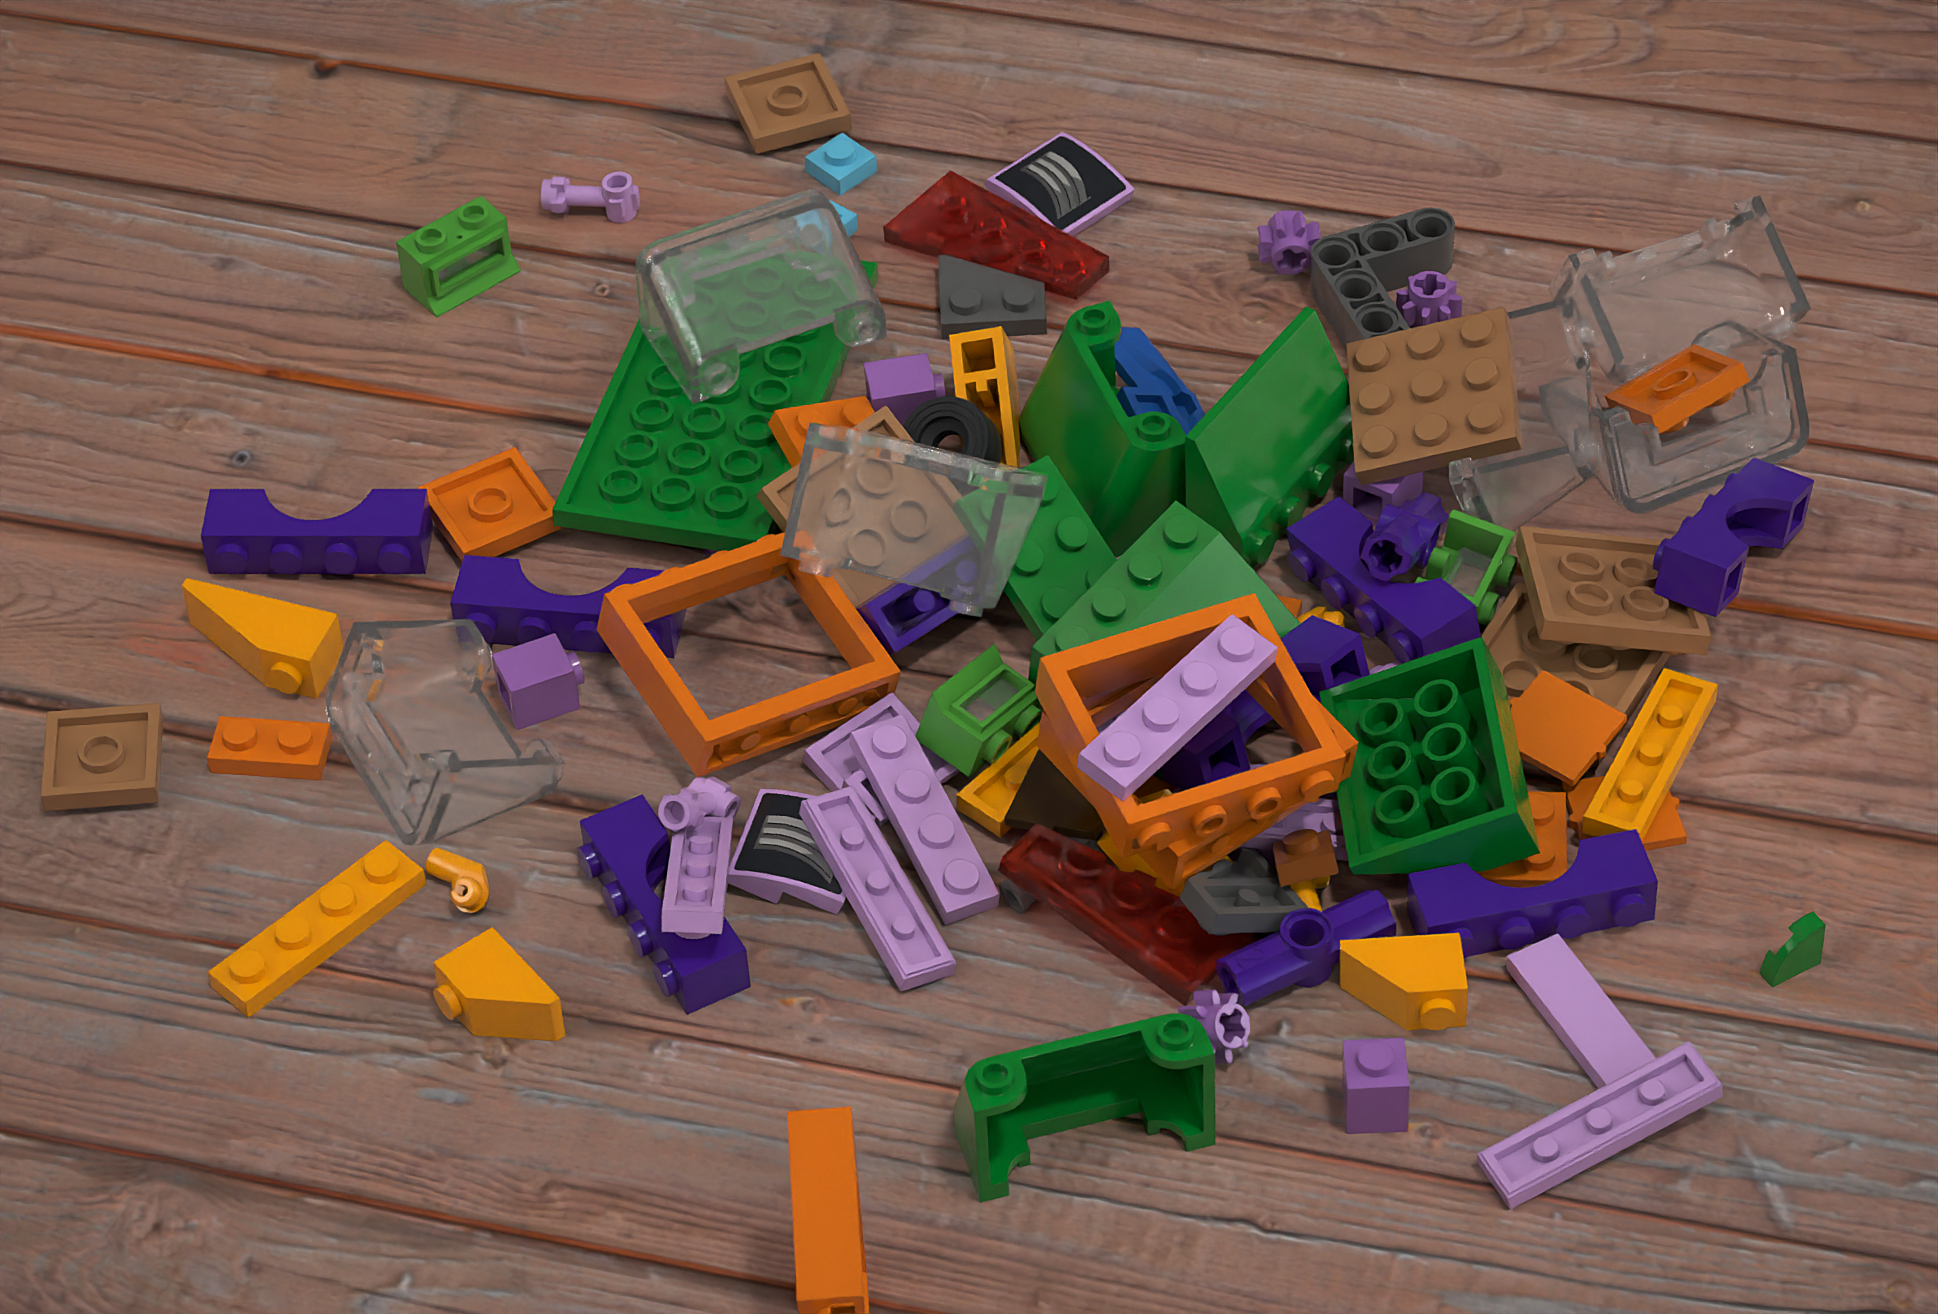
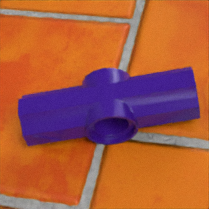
[1361,492,1450,582]
[1216,889,1397,1007]

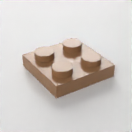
[724,53,852,154]
[40,703,164,811]

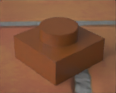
[1272,829,1339,887]

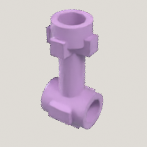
[541,172,640,223]
[658,776,741,833]

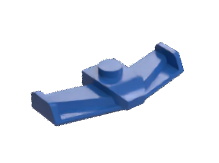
[1115,327,1205,435]

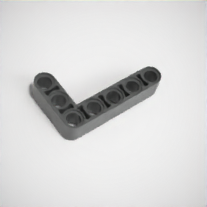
[1310,207,1455,351]

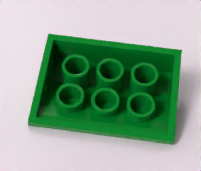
[1185,306,1354,569]
[1028,501,1301,780]
[1319,637,1540,875]

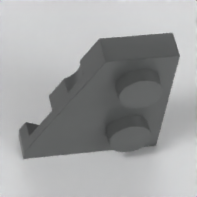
[938,255,1047,339]
[1179,847,1309,936]

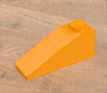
[949,326,1021,488]
[181,578,345,699]

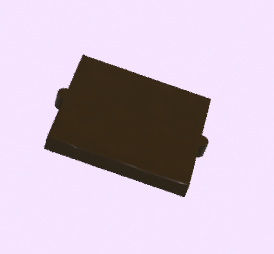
[1004,749,1103,841]

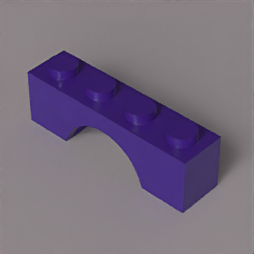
[1653,457,1814,617]
[201,489,433,574]
[1286,496,1481,664]
[450,555,687,659]
[1160,615,1370,790]
[577,794,751,1015]
[1407,829,1658,959]

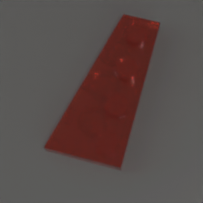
[883,170,1110,300]
[998,824,1255,1006]

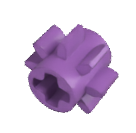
[1258,210,1321,275]
[1396,271,1463,329]
[1178,989,1250,1064]

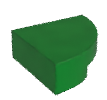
[1760,911,1826,987]

